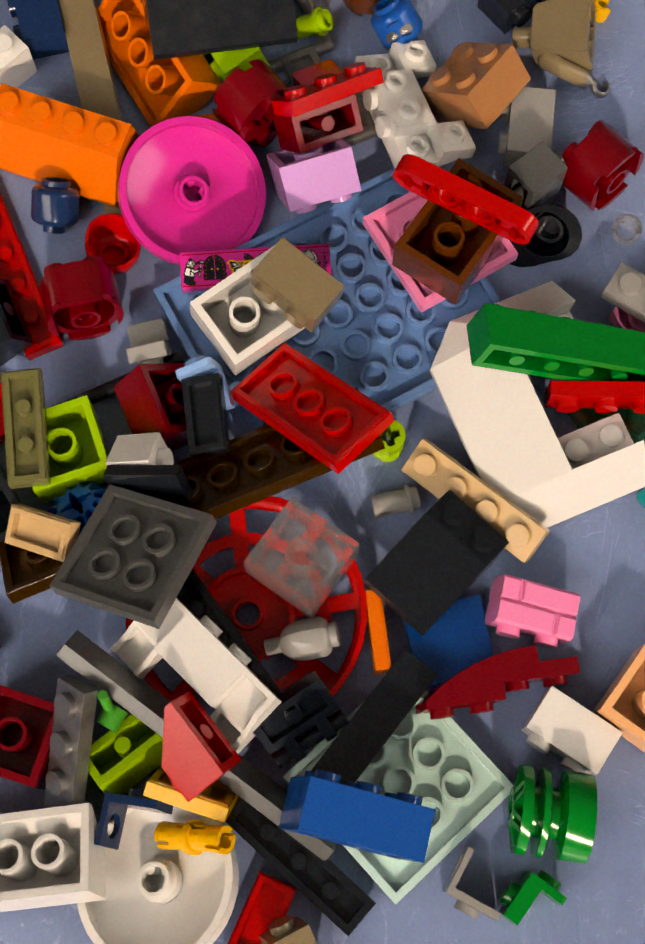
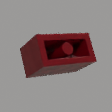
[272,94,364,154]

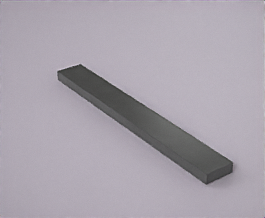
[57,630,336,861]

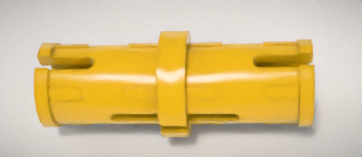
[154,820,236,855]

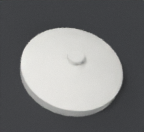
[77,799,239,944]

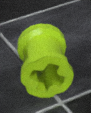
[372,420,406,462]

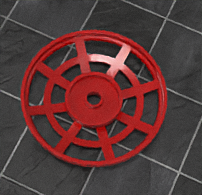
[125,496,367,734]

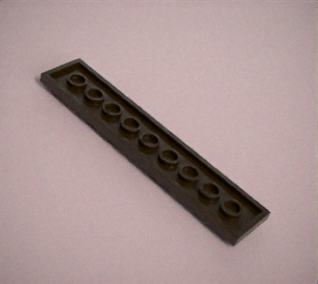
[0,387,385,604]

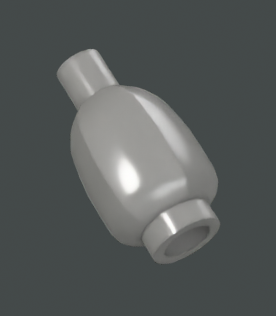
[264,617,341,661]

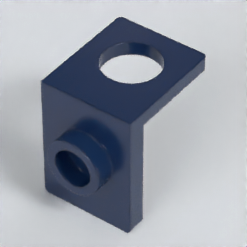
[94,788,173,850]

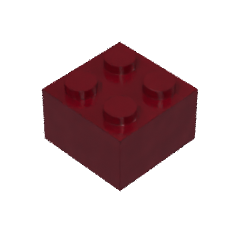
[0,685,54,790]

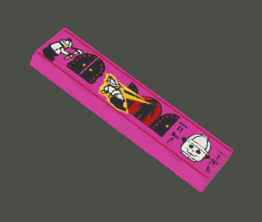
[180,243,332,293]

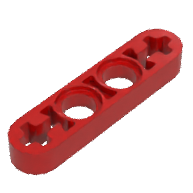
[392,154,539,244]

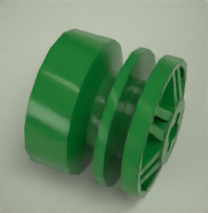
[507,764,597,864]

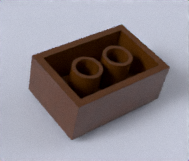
[392,158,524,305]

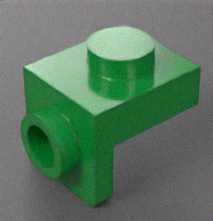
[498,870,567,926]

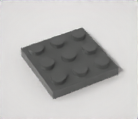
[49,485,217,629]

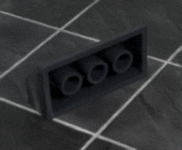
[141,0,298,60]

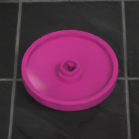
[117,116,266,266]

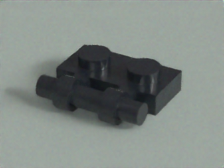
[254,671,349,769]

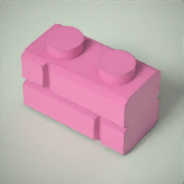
[484,574,581,649]

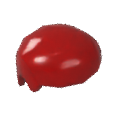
[84,213,141,274]

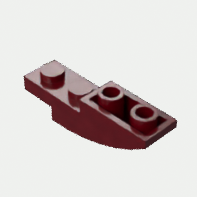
[415,645,580,720]

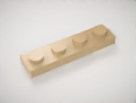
[401,439,550,563]

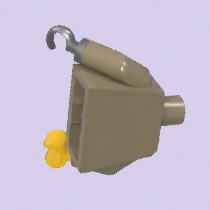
[512,0,611,98]

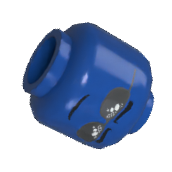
[370,0,423,49]

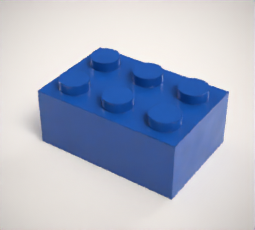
[279,770,435,863]

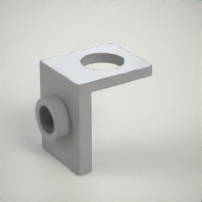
[443,846,501,922]

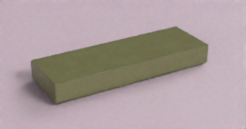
[1,368,51,489]

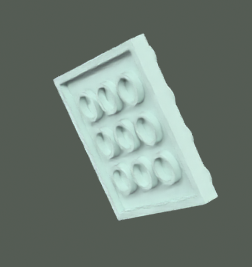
[283,691,513,905]

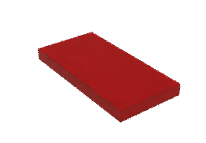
[230,343,394,474]

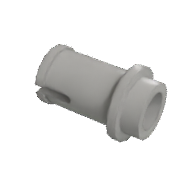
[370,484,421,519]

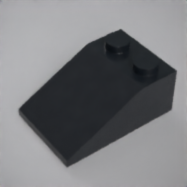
[363,490,509,637]

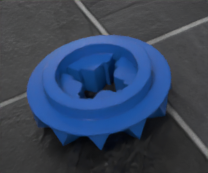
[48,482,106,536]

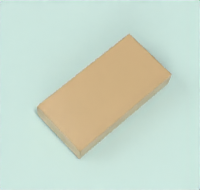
[4,504,81,562]

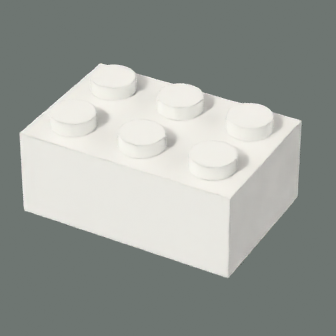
[190,238,305,376]

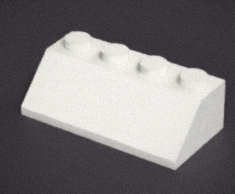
[0,803,106,912]

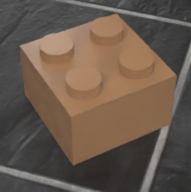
[421,42,531,129]

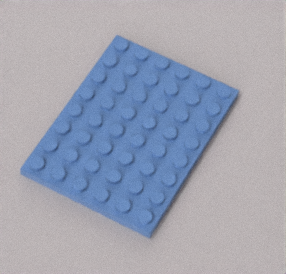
[153,168,501,438]

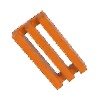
[365,590,391,675]

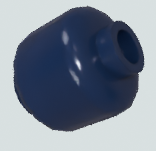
[31,177,80,234]

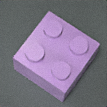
[266,139,362,214]

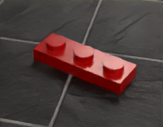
[271,62,384,117]
[544,381,645,414]

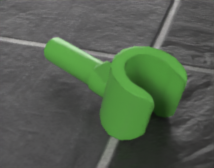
[95,690,128,733]

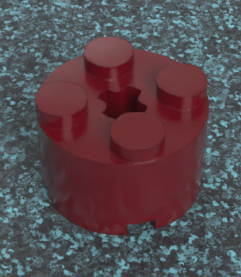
[212,59,289,147]
[562,120,644,211]
[40,255,124,340]

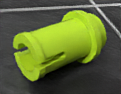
[296,7,333,40]

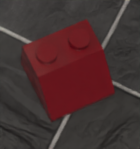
[113,363,188,451]

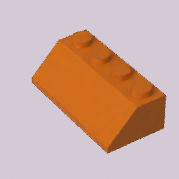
[98,0,222,127]
[0,83,140,208]

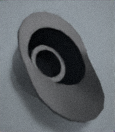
[510,203,583,267]

